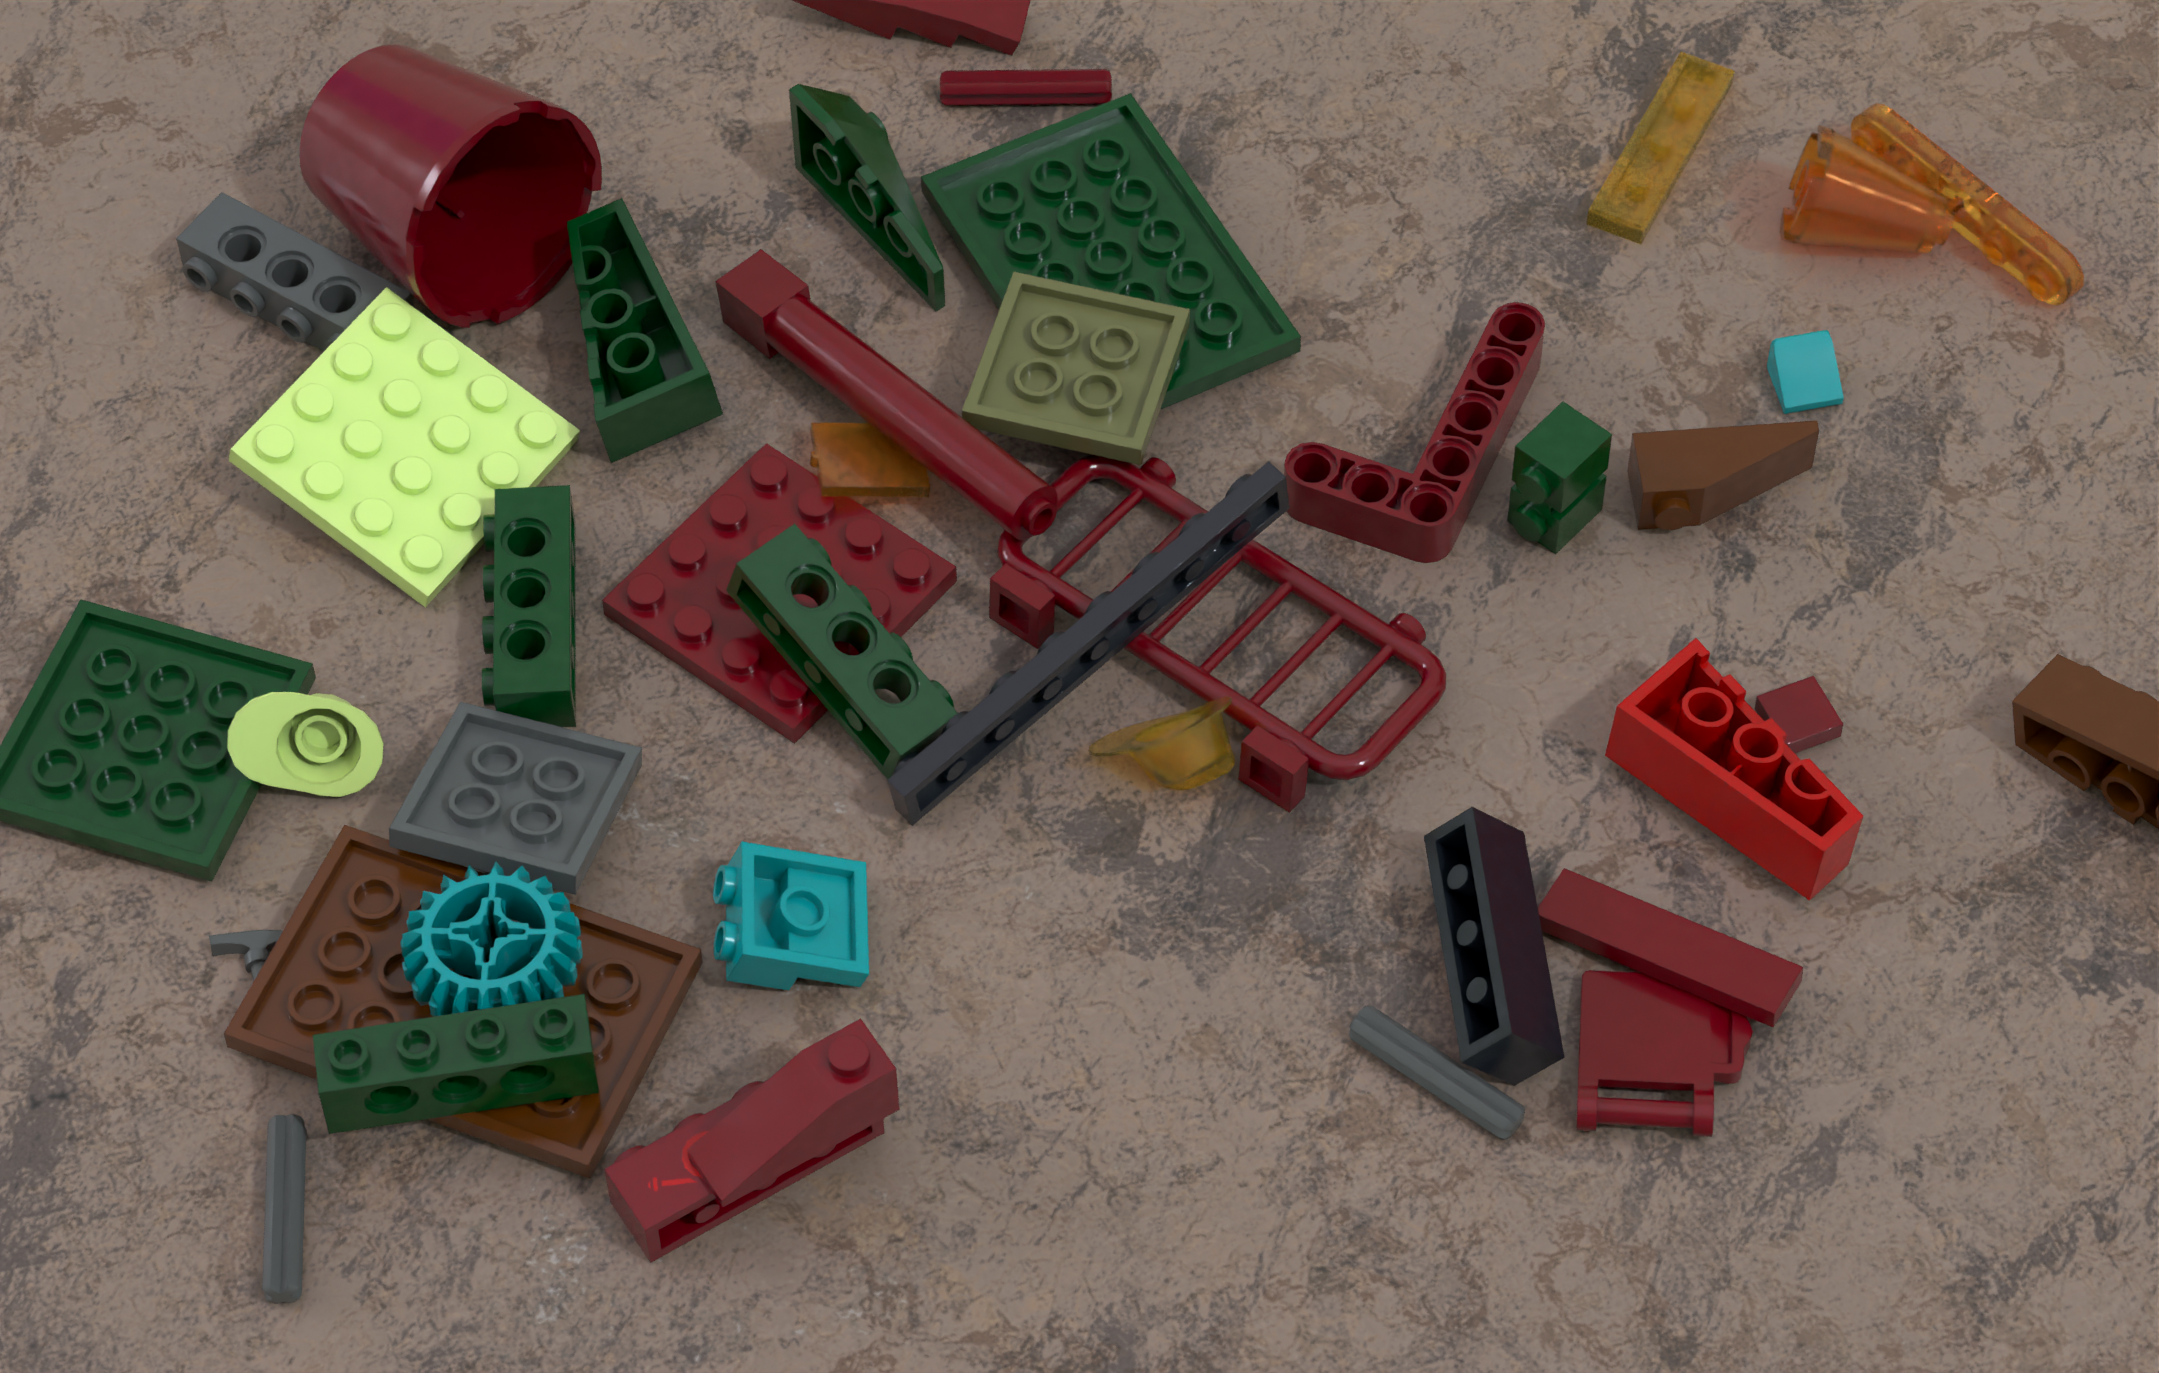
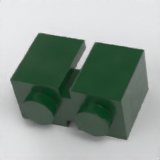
[1507,401,1612,554]

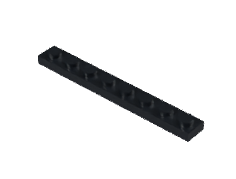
[887,461,1290,826]

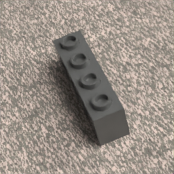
[176,192,414,351]

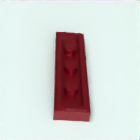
[1538,868,1803,1028]

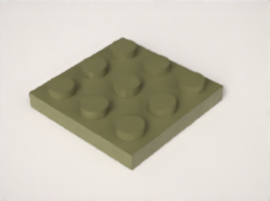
[962,272,1190,465]

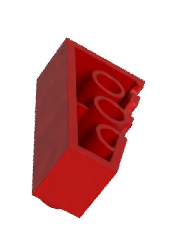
[1605,638,1863,901]

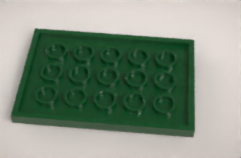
[921,93,1301,410]

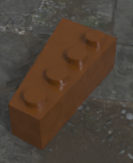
[2012,654,2159,829]

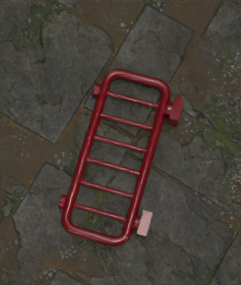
[989,455,1447,813]

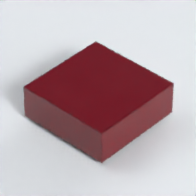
[1754,676,1843,753]

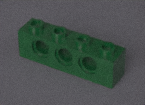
[482,485,576,727]
[726,523,958,780]
[313,994,599,1134]

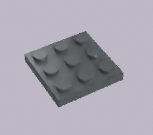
[389,702,642,895]

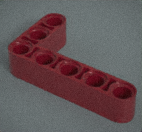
[1284,302,1545,563]

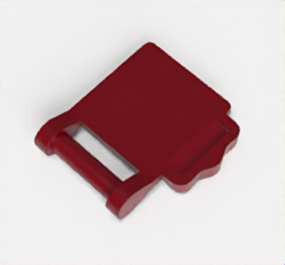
[1576,970,1753,1137]

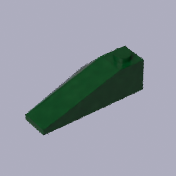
[789,84,945,312]

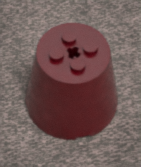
[299,45,602,328]

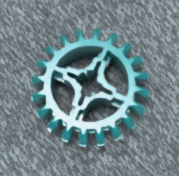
[400,862,583,1016]

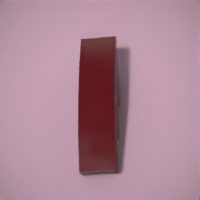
[792,0,1031,56]

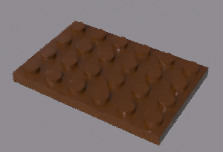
[224,825,703,1179]

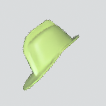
[227,692,384,797]

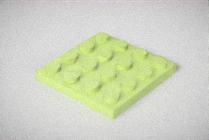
[229,287,580,608]

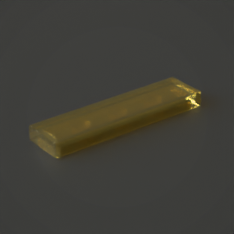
[1586,51,1735,244]

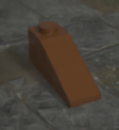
[1627,420,1819,530]

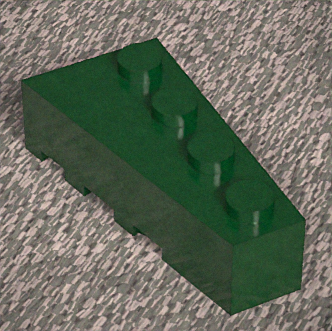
[567,198,723,463]

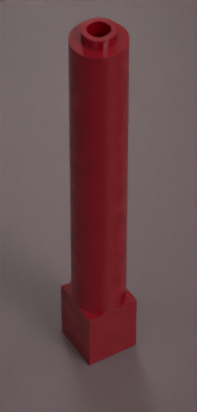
[715,249,1058,540]

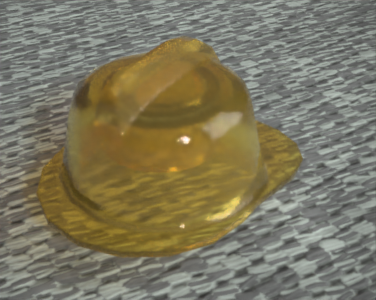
[1088,696,1235,790]

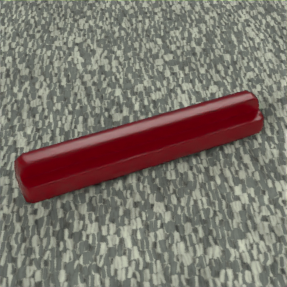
[940,69,1112,106]

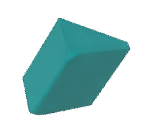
[1767,330,1844,414]

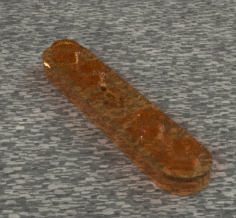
[1851,103,2084,306]

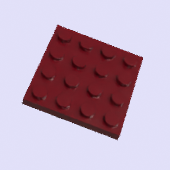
[602,443,957,744]

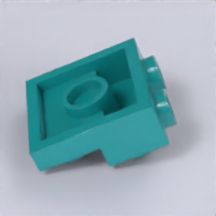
[713,842,869,990]

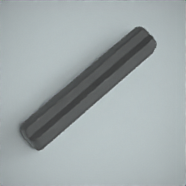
[1349,1005,1525,1139]
[262,1114,306,1304]

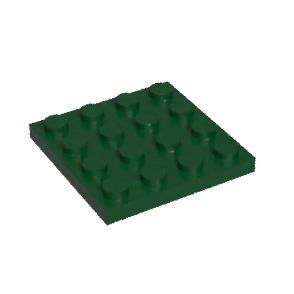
[0,599,316,881]

